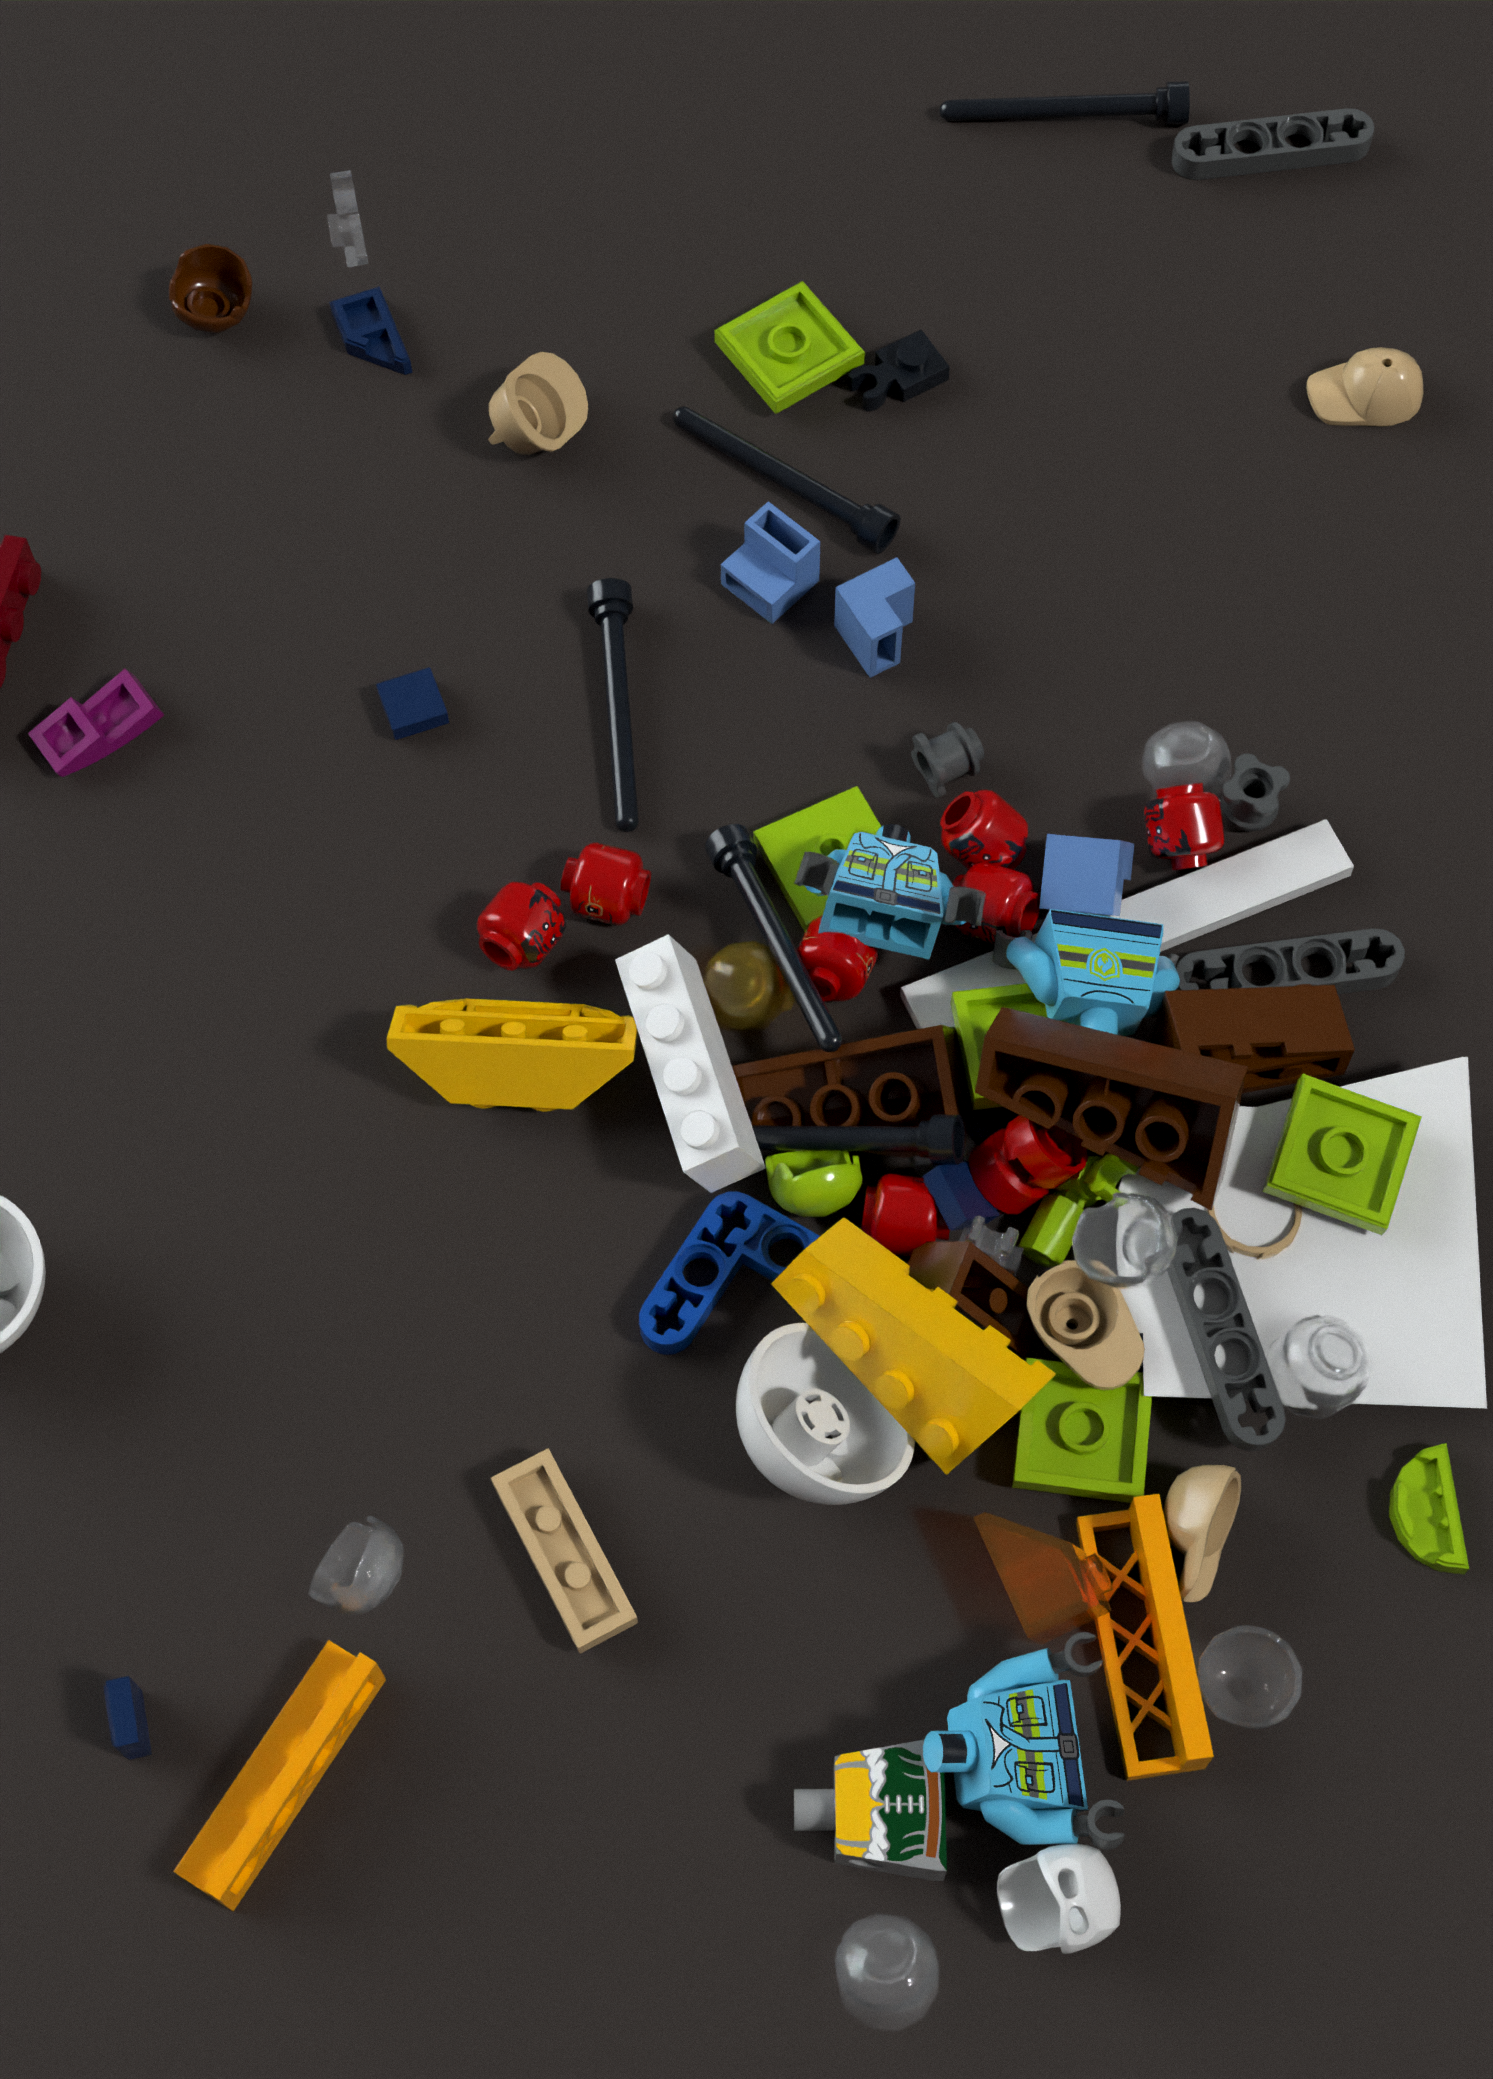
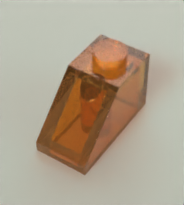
[973,1512,1113,1645]

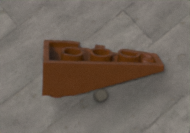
[732,1025,968,1158]

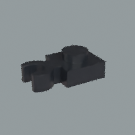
[848,329,950,412]

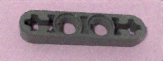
[1171,108,1374,180]
[1176,928,1405,994]
[1159,1208,1286,1452]

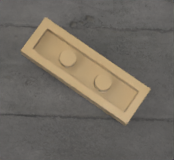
[491,1448,638,1654]

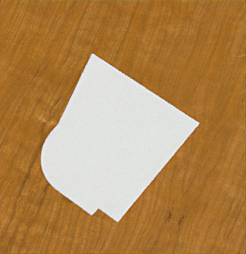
[1116,1057,1487,1409]

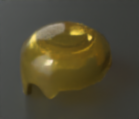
[703,941,794,1030]

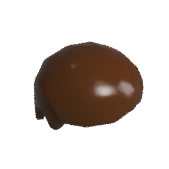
[169,243,252,334]

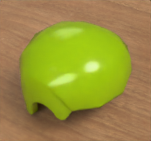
[765,1150,862,1217]

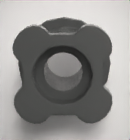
[911,722,985,798]
[1220,753,1290,832]

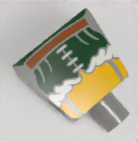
[794,1740,947,1881]

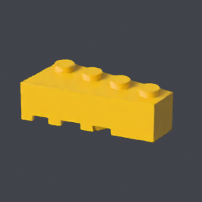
[771,1217,1056,1475]

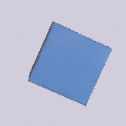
[721,501,820,624]
[834,557,915,678]
[1039,834,1134,916]

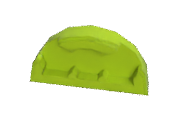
[1389,1443,1469,1575]

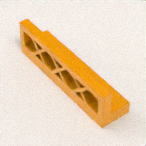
[1076,1494,1214,1781]
[173,1640,386,1912]

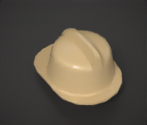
[488,352,588,455]

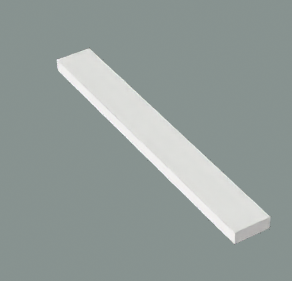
[900,819,1354,1029]

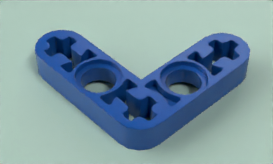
[639,1191,820,1355]

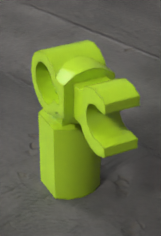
[1018,1153,1139,1268]

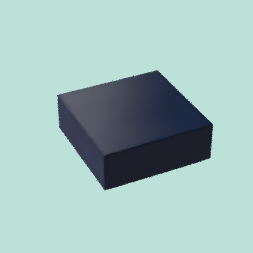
[376,667,449,740]
[922,1162,999,1231]
[104,1676,152,1760]

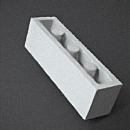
[615,934,766,1193]

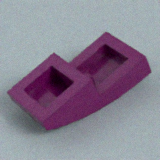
[28,668,164,777]

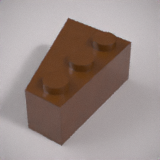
[1151,984,1355,1093]

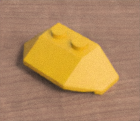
[386,998,638,1112]

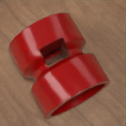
[969,1115,1088,1214]

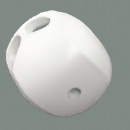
[997,1843,1121,1954]

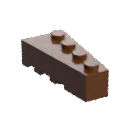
[975,1007,1248,1210]

